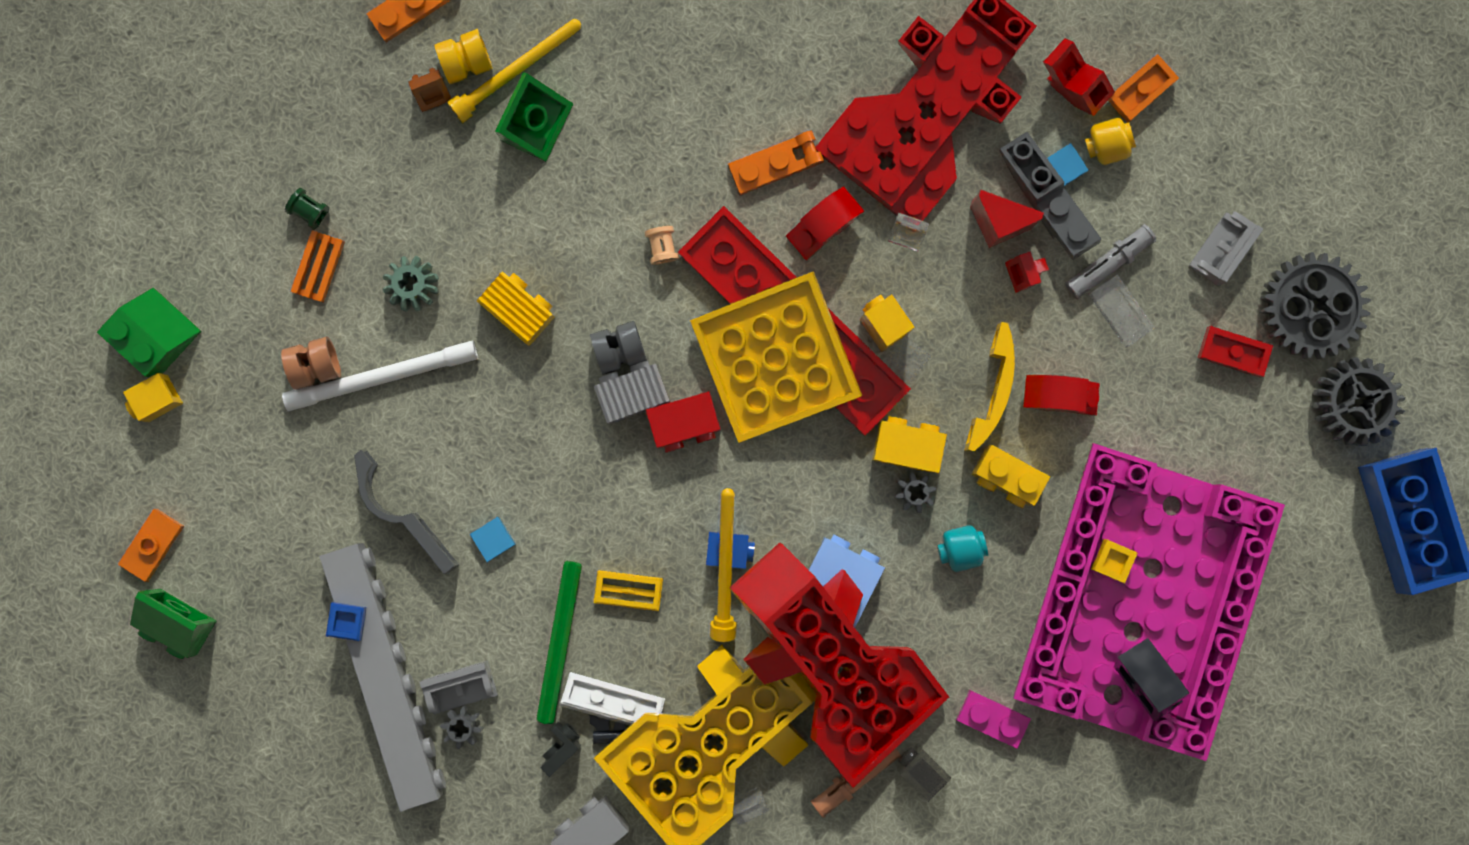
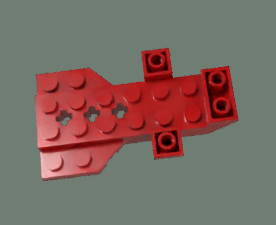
[815,0,1037,230]
[729,543,949,788]

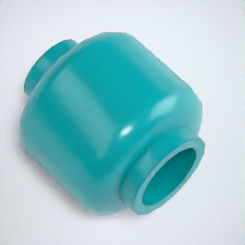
[937,525,988,572]

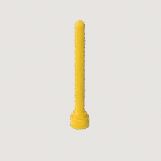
[447,19,581,124]
[710,488,737,642]

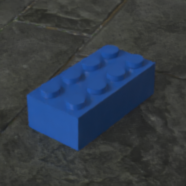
[1358,447,1469,595]

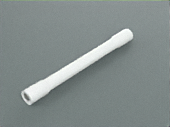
[282,340,478,412]

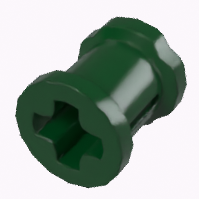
[285,188,330,230]

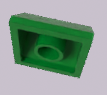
[495,72,573,162]

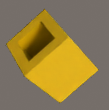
[123,373,183,422]

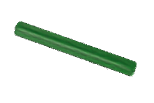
[536,561,582,724]

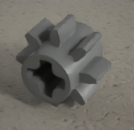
[895,472,937,513]
[440,706,484,749]

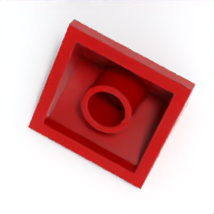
[970,190,1044,248]

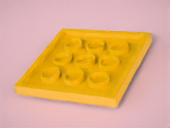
[690,271,862,443]

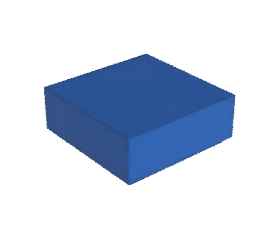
[326,602,367,641]

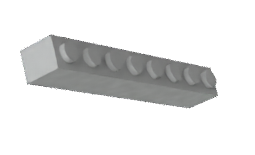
[319,543,446,812]

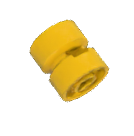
[434,29,493,85]

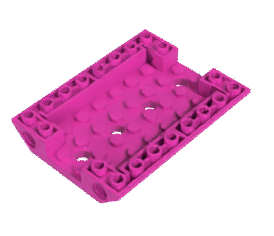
[1013,443,1285,761]

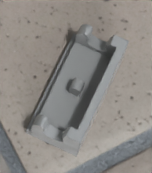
[1189,211,1263,286]
[420,660,498,714]

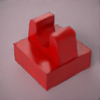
[1005,251,1049,293]

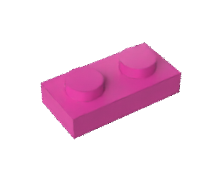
[956,690,1031,749]

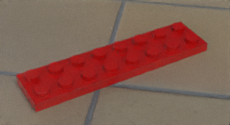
[678,206,911,436]

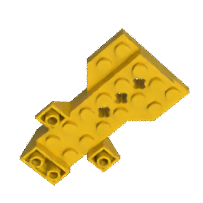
[594,644,816,845]

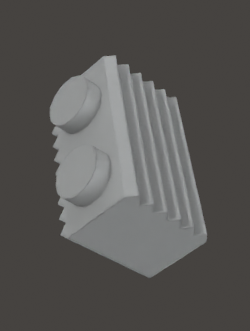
[594,361,670,425]

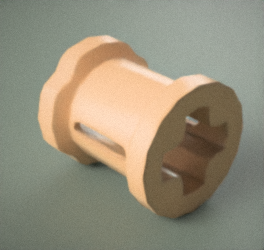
[645,226,680,265]

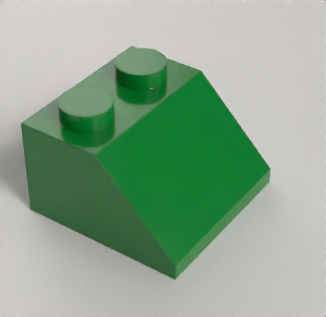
[97,288,202,377]
[130,588,217,659]

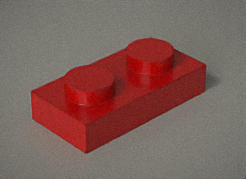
[1198,326,1273,378]

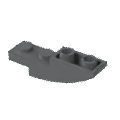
[1000,132,1101,260]

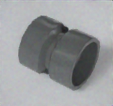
[590,321,647,375]

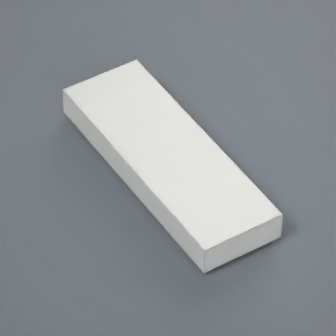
[560,672,665,725]

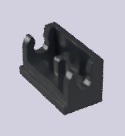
[1114,638,1190,722]

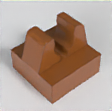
[408,68,452,112]

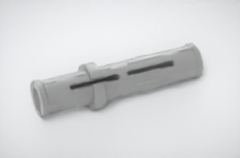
[1065,224,1157,300]

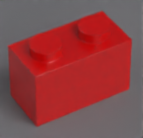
[646,391,721,453]

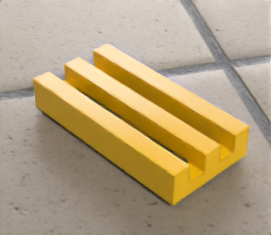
[593,570,663,611]

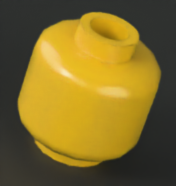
[1085,118,1136,165]

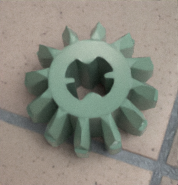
[383,256,439,312]

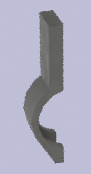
[354,450,459,574]

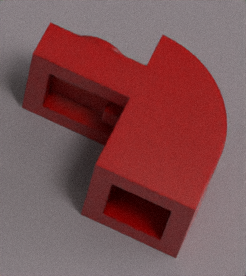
[1043,38,1115,116]
[786,186,864,261]
[1023,375,1100,416]

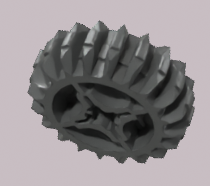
[1312,357,1406,446]

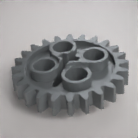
[1260,252,1371,359]

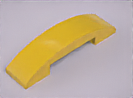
[964,322,1015,452]

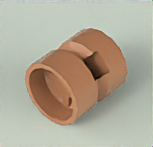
[281,336,341,390]

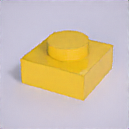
[1091,539,1138,583]

